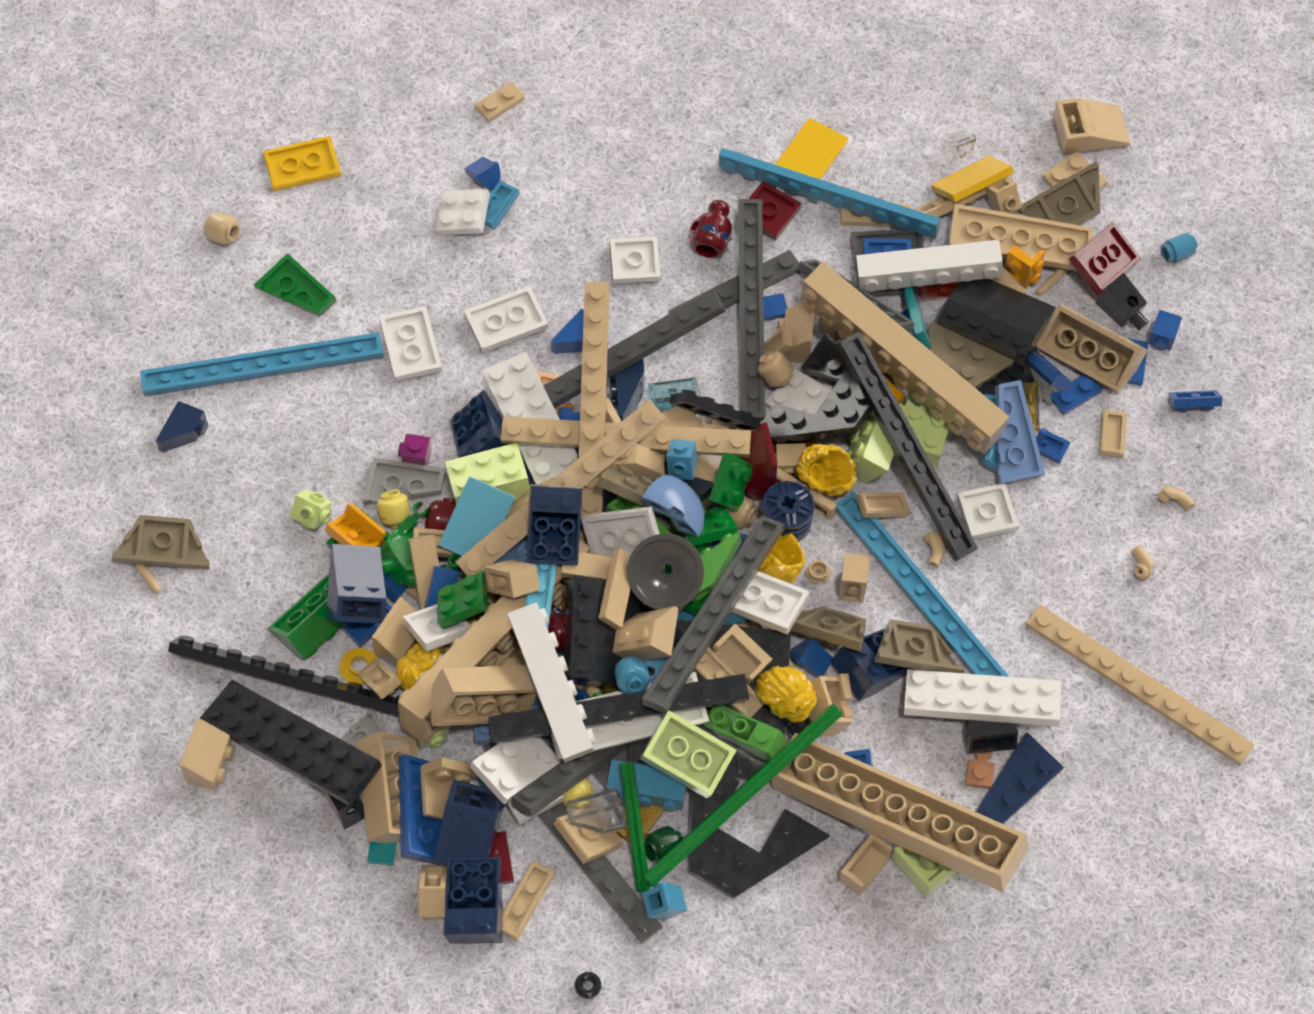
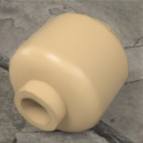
[204,212,240,245]
[758,351,794,387]
[720,497,758,529]

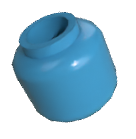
[614,656,650,694]

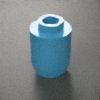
[1160,233,1198,262]

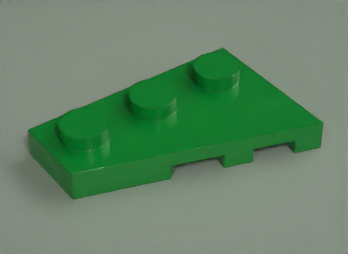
[253,253,337,317]

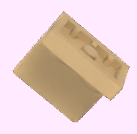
[420,757,478,820]

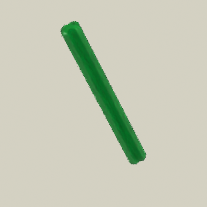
[620,762,650,893]

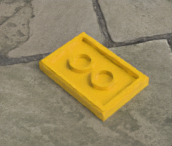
[775,117,849,179]
[263,136,341,192]
[931,156,1014,202]

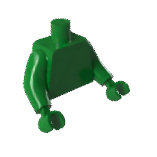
[381,501,463,588]

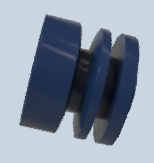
[761,481,815,542]

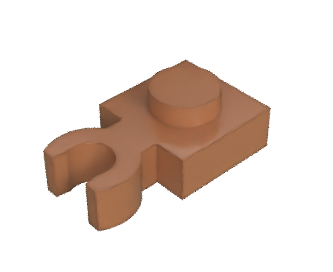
[965,751,995,789]

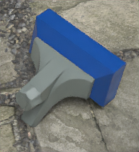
[1027,352,1074,406]

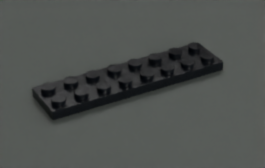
[200,680,382,806]

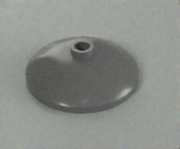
[627,533,704,609]

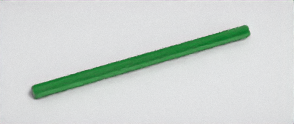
[643,704,842,887]

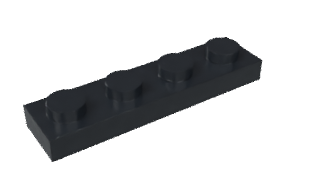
[669,390,761,431]

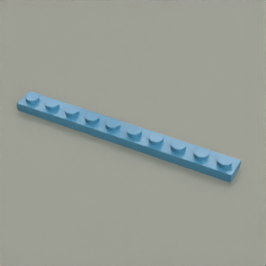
[719,148,940,238]
[140,332,384,396]
[836,492,1009,677]

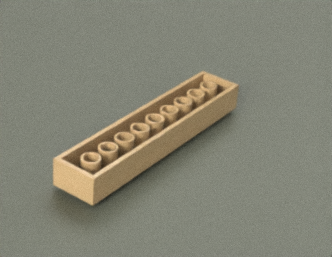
[800,262,1009,454]
[398,539,591,744]
[771,733,1028,892]

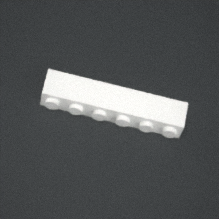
[856,240,1003,292]
[508,602,596,763]

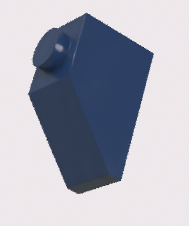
[156,401,208,452]

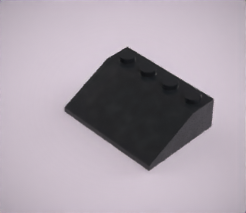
[938,279,1056,368]
[562,575,640,689]

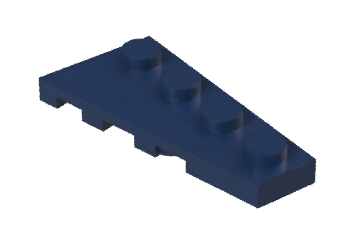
[976,732,1064,824]

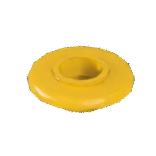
[339,648,377,685]

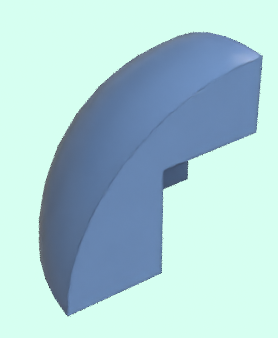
[642,475,704,537]

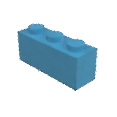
[606,759,686,812]

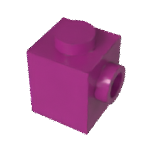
[398,434,432,466]

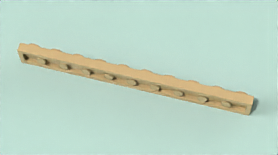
[579,282,610,521]
[455,399,665,576]
[501,417,751,457]
[1025,605,1255,766]

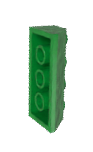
[267,573,348,659]

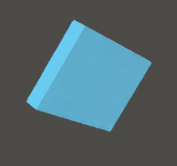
[438,476,516,556]

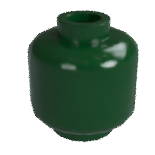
[645,826,683,863]

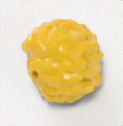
[796,444,857,497]
[758,533,806,584]
[396,643,443,691]
[755,666,817,723]

